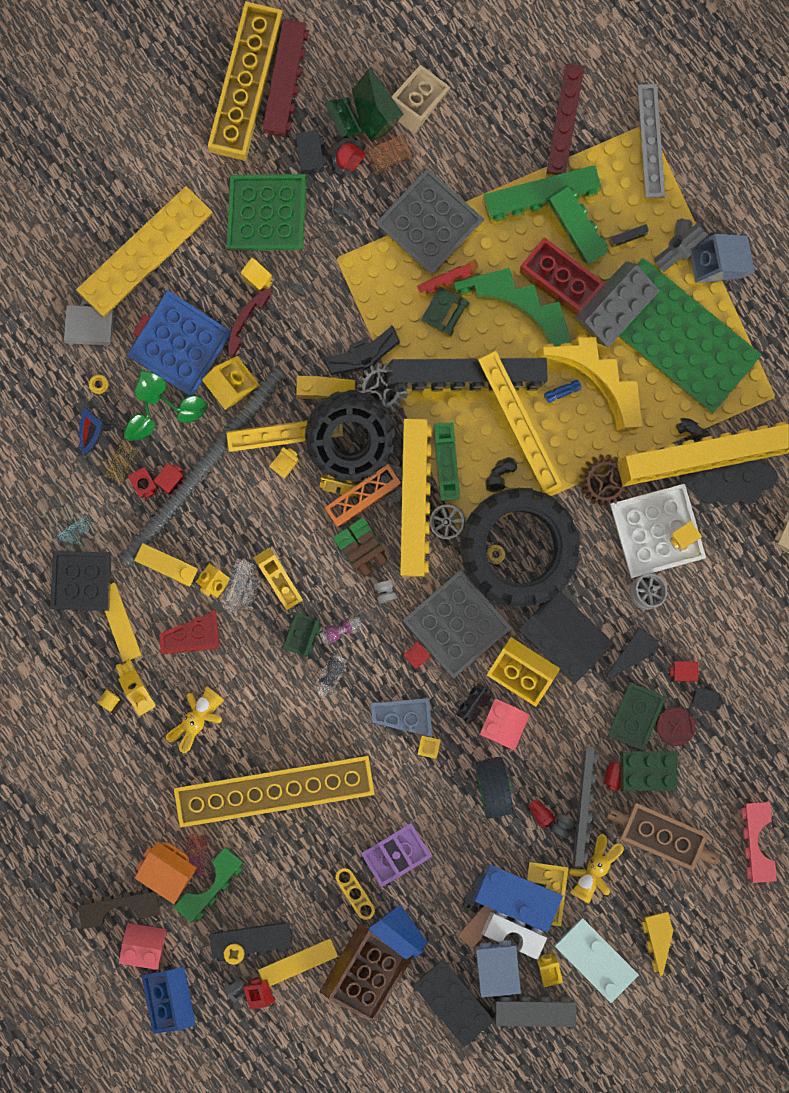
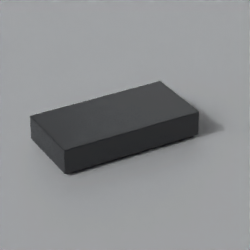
[609,224,649,248]

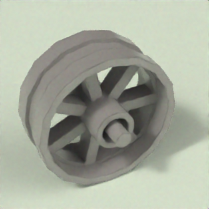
[430,504,466,539]
[630,573,667,610]

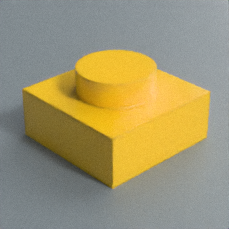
[417,736,441,759]

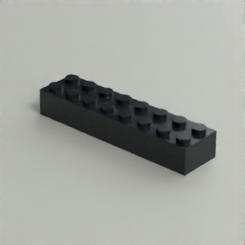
[387,358,548,392]

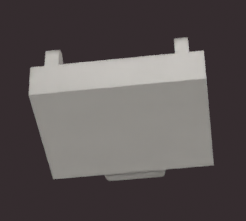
[64,298,114,347]

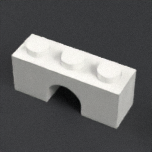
[481,911,547,960]

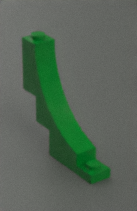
[453,267,571,347]

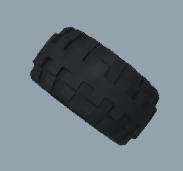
[305,390,395,482]

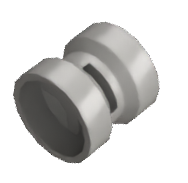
[374,580,397,604]

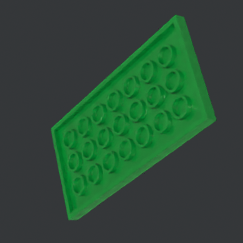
[618,258,762,414]

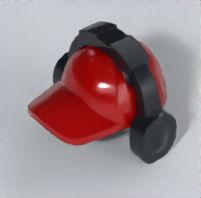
[328,137,366,179]

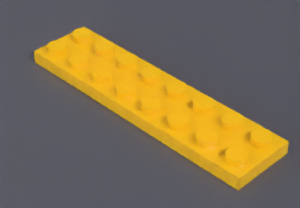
[76,186,213,318]

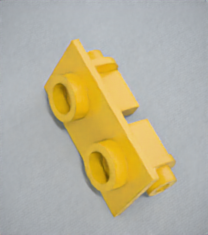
[319,473,361,498]

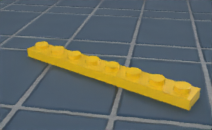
[477,349,562,494]

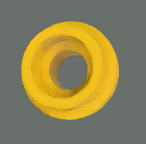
[89,375,108,394]
[486,545,505,564]

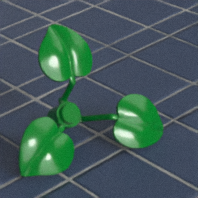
[124,370,208,441]

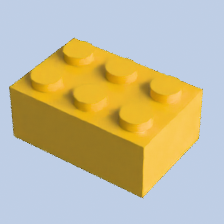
[487,637,560,707]

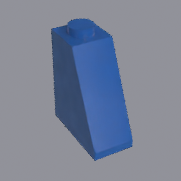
[369,904,428,959]

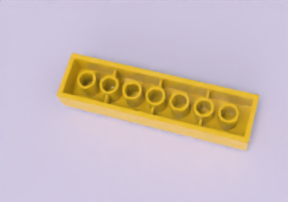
[208,1,283,161]
[401,419,432,577]

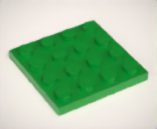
[226,174,307,251]

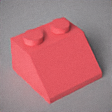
[479,699,530,751]
[119,923,167,970]

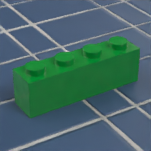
[545,186,608,264]

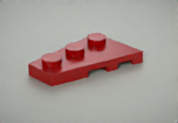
[417,259,478,294]
[159,609,220,655]

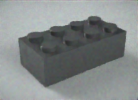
[574,261,660,347]
[495,995,576,1027]

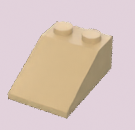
[392,65,451,133]

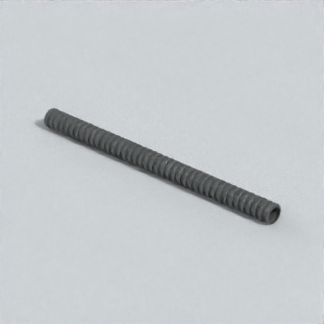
[119,367,286,567]

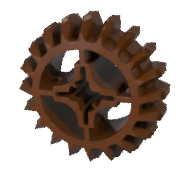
[578,454,630,506]

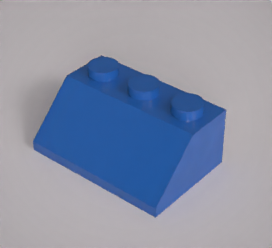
[141,967,196,1034]

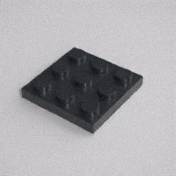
[50,551,112,611]

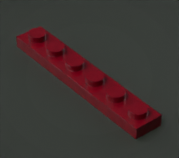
[546,64,584,175]

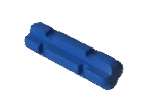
[544,380,581,403]

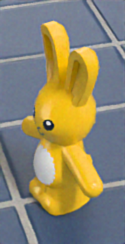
[166,686,224,753]
[568,834,624,904]

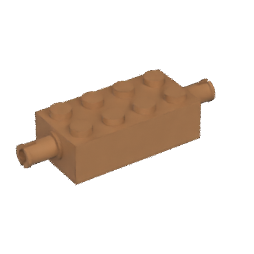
[606,803,720,871]

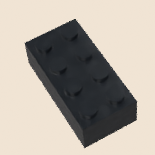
[209,922,293,962]
[413,959,494,1047]

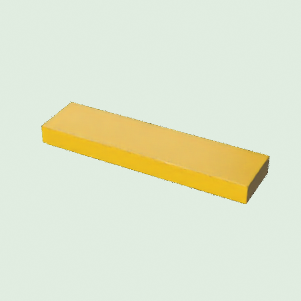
[105,583,142,662]
[258,938,338,987]

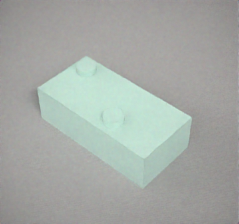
[554,917,639,1003]

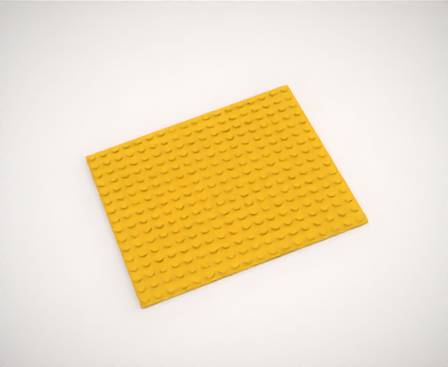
[337,126,775,535]

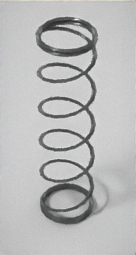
[284,204,355,297]

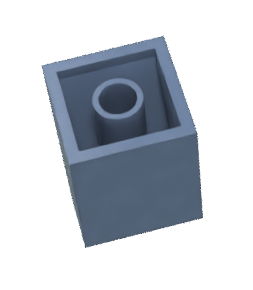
[690,234,755,283]
[476,940,521,998]

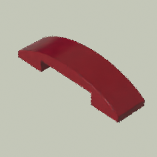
[228,289,272,358]

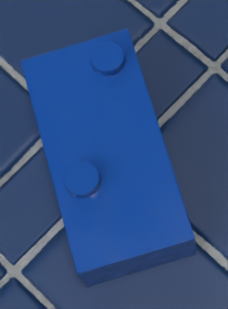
[472,864,563,933]

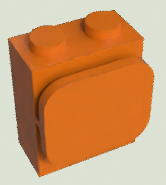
[135,842,197,904]

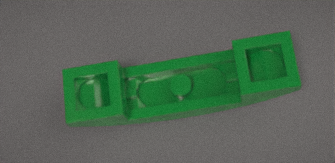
[434,422,460,501]

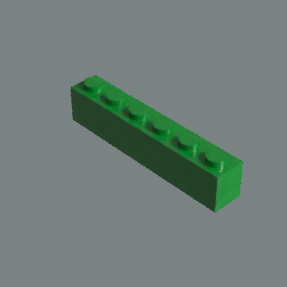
[483,165,601,222]

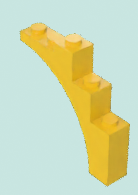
[536,334,643,431]

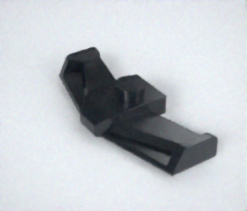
[323,325,400,375]

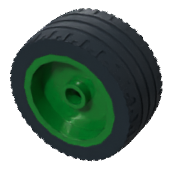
[475,757,514,819]

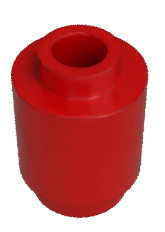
[603,761,620,791]

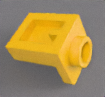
[269,447,299,479]
[536,953,563,988]

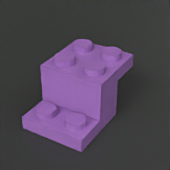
[361,823,432,887]

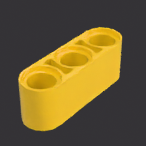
[336,868,375,920]

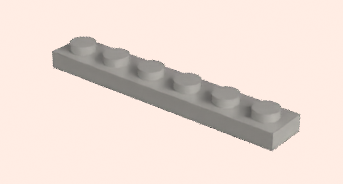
[637,84,665,199]

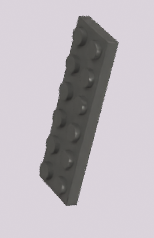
[572,747,597,867]

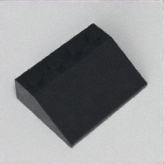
[518,592,614,685]

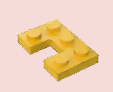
[527,862,569,926]

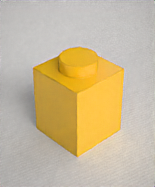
[670,521,702,552]

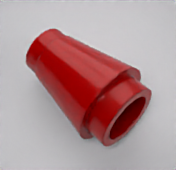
[528,799,556,829]

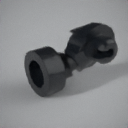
[676,418,711,443]
[485,457,517,492]

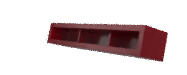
[263,19,309,138]

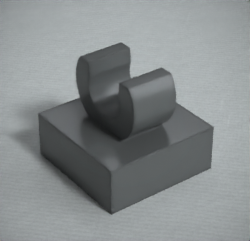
[224,975,246,1003]

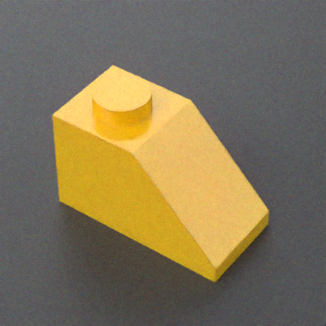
[241,258,273,293]

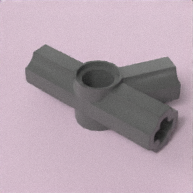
[653,218,709,272]

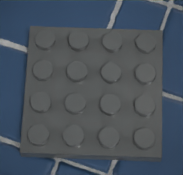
[376,168,484,276]
[402,570,512,679]

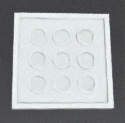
[610,484,706,579]

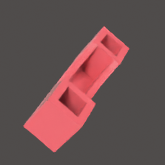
[741,802,777,883]

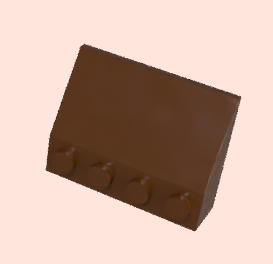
[319,923,413,1024]

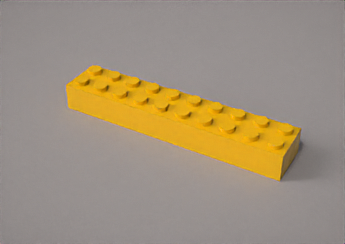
[617,422,789,486]
[174,756,375,828]

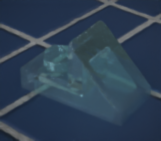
[54,515,92,547]

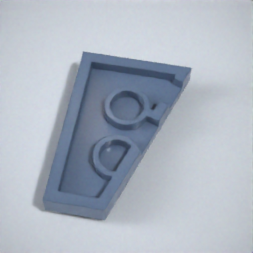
[371,698,432,737]

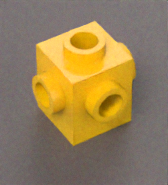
[196,564,231,598]

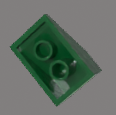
[352,68,403,142]

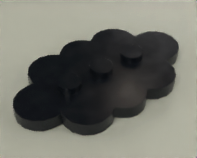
[680,459,778,506]

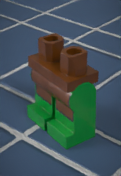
[333,517,388,578]

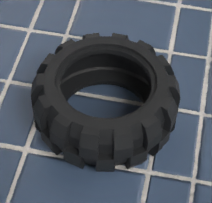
[460,487,581,607]

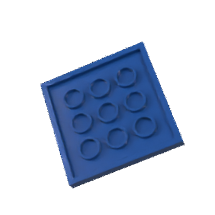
[126,290,231,396]

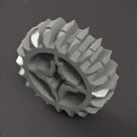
[357,363,409,413]

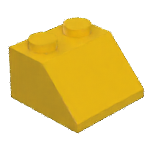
[202,356,260,410]

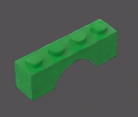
[173,847,244,923]

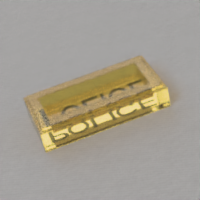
[104,441,139,484]

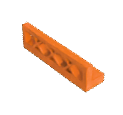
[324,464,403,527]

